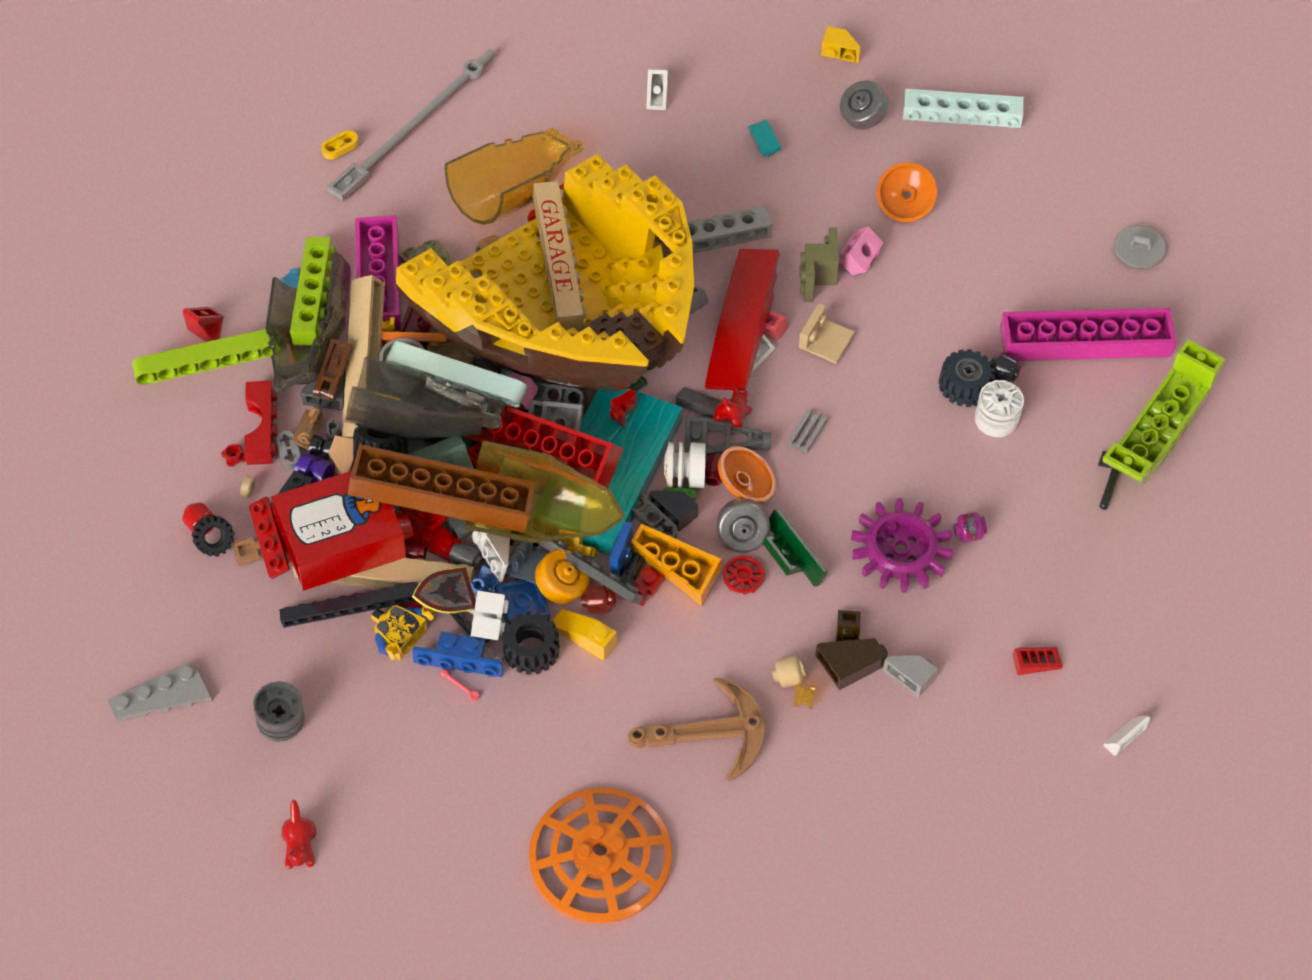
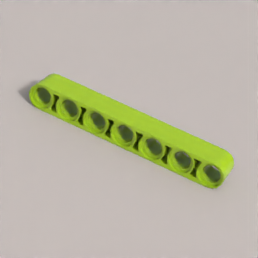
[132,328,280,385]

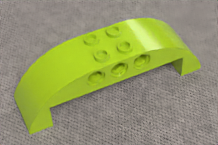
[1102,339,1226,484]

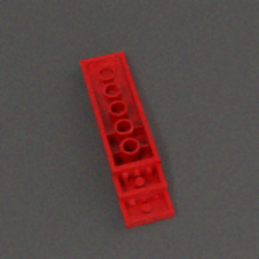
[705,249,780,391]

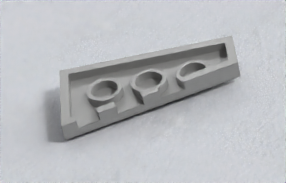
[108,661,212,722]

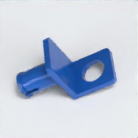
[471,564,509,593]

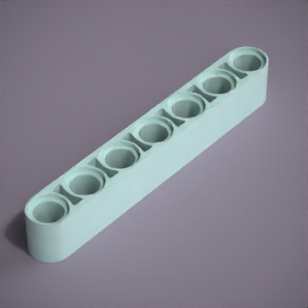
[386,341,528,408]

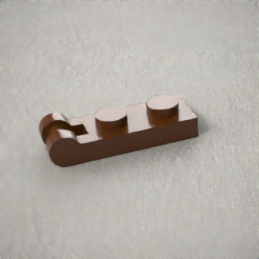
[313,338,353,402]

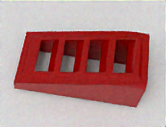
[1012,647,1063,675]

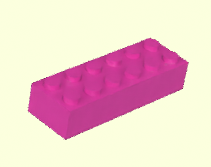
[355,215,401,330]

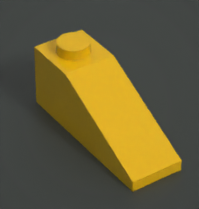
[552,609,617,661]

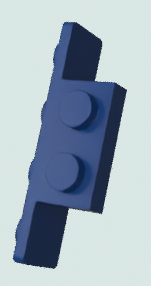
[412,631,503,677]

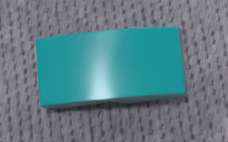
[748,119,781,157]

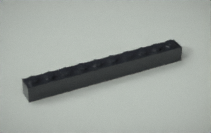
[279,582,419,628]

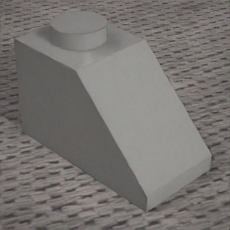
[883,655,938,697]

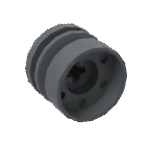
[253,681,305,742]

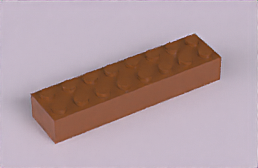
[348,444,535,533]

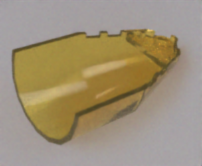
[464,441,624,543]

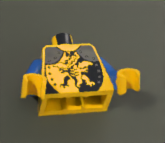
[371,605,436,661]

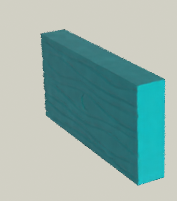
[533,388,682,556]

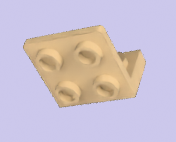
[799,303,854,364]

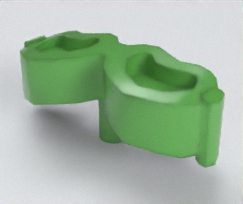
[663,486,697,500]

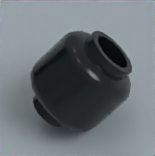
[991,353,1021,382]

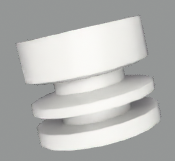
[975,380,1024,437]
[664,442,706,489]

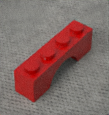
[244,380,278,465]

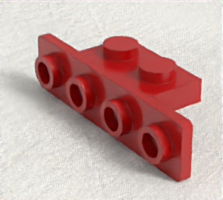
[249,496,292,579]

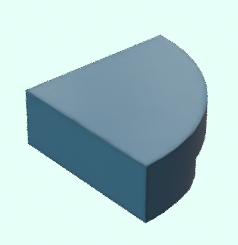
[279,268,300,290]

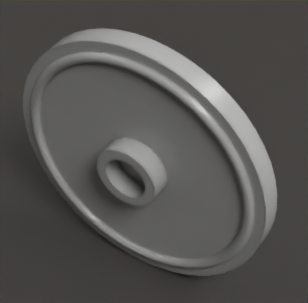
[1114,226,1166,269]

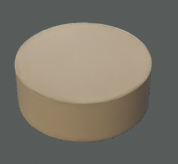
[240,475,256,498]

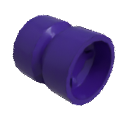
[294,452,335,483]

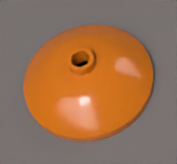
[876,162,937,223]
[718,446,776,503]

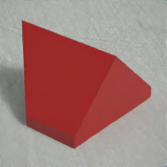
[183,307,224,342]

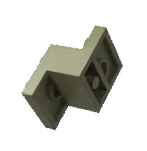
[799,227,839,302]

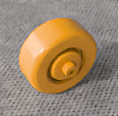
[535,549,590,604]

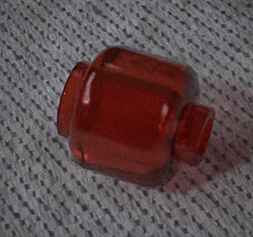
[581,585,616,615]

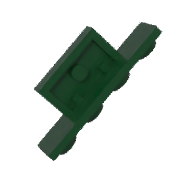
[762,509,827,587]

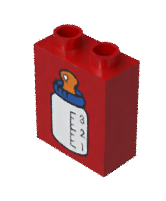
[271,471,414,591]

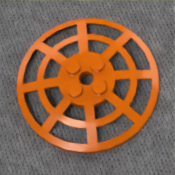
[529,788,672,924]

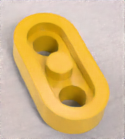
[321,130,359,160]

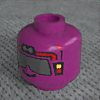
[953,512,987,543]

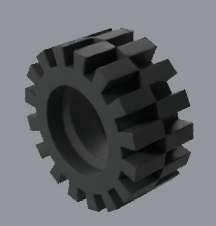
[191,515,235,557]

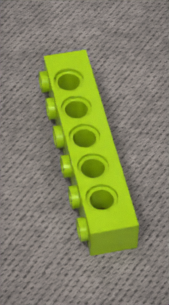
[290,237,336,345]

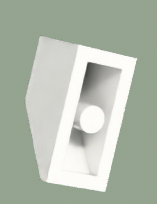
[646,68,668,110]

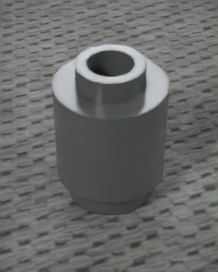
[449,543,484,571]

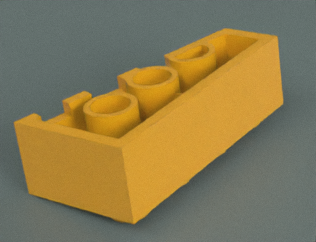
[631,524,722,606]

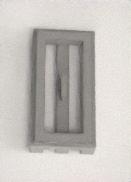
[788,410,827,453]

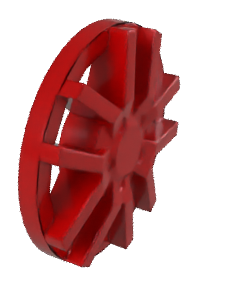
[723,556,765,595]

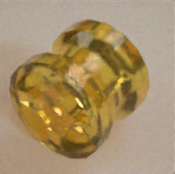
[794,684,815,708]

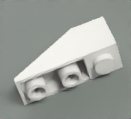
[472,523,510,582]

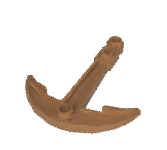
[629,677,765,781]

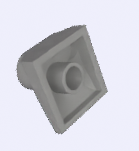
[541,401,584,432]

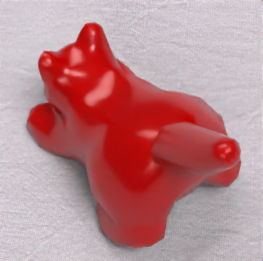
[713,388,752,428]
[281,800,317,869]

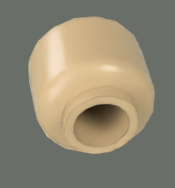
[772,655,807,688]

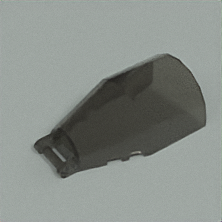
[265,252,352,393]
[345,357,505,440]

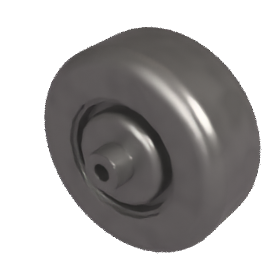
[840,80,889,129]
[716,498,770,553]

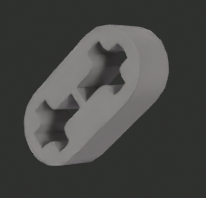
[276,431,301,470]

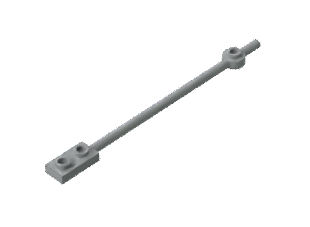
[327,49,495,201]

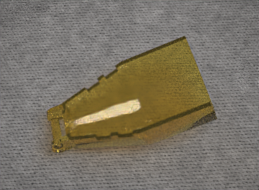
[444,128,583,225]

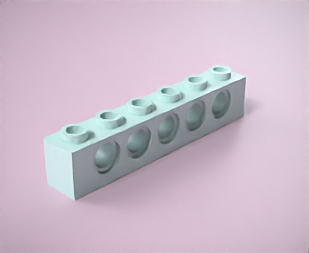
[903,89,1023,128]

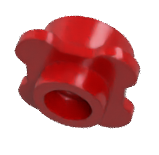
[221,444,246,467]

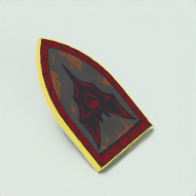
[412,567,476,613]

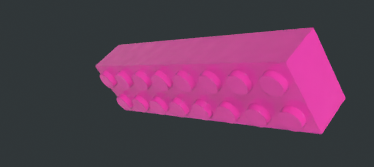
[1000,308,1176,361]

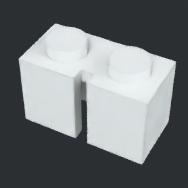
[470,591,508,640]

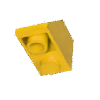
[821,26,861,63]

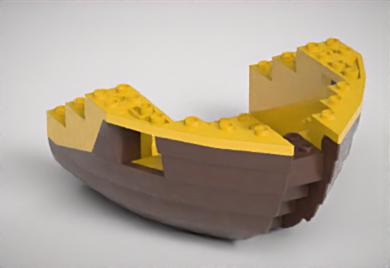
[396,154,694,392]

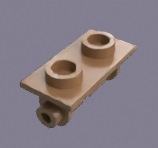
[291,406,325,450]

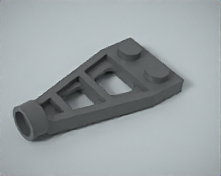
[684,417,771,458]

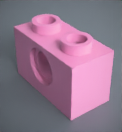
[839,226,883,276]

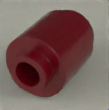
[704,452,722,486]
[404,539,427,560]

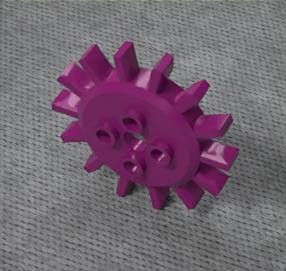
[851,498,953,593]

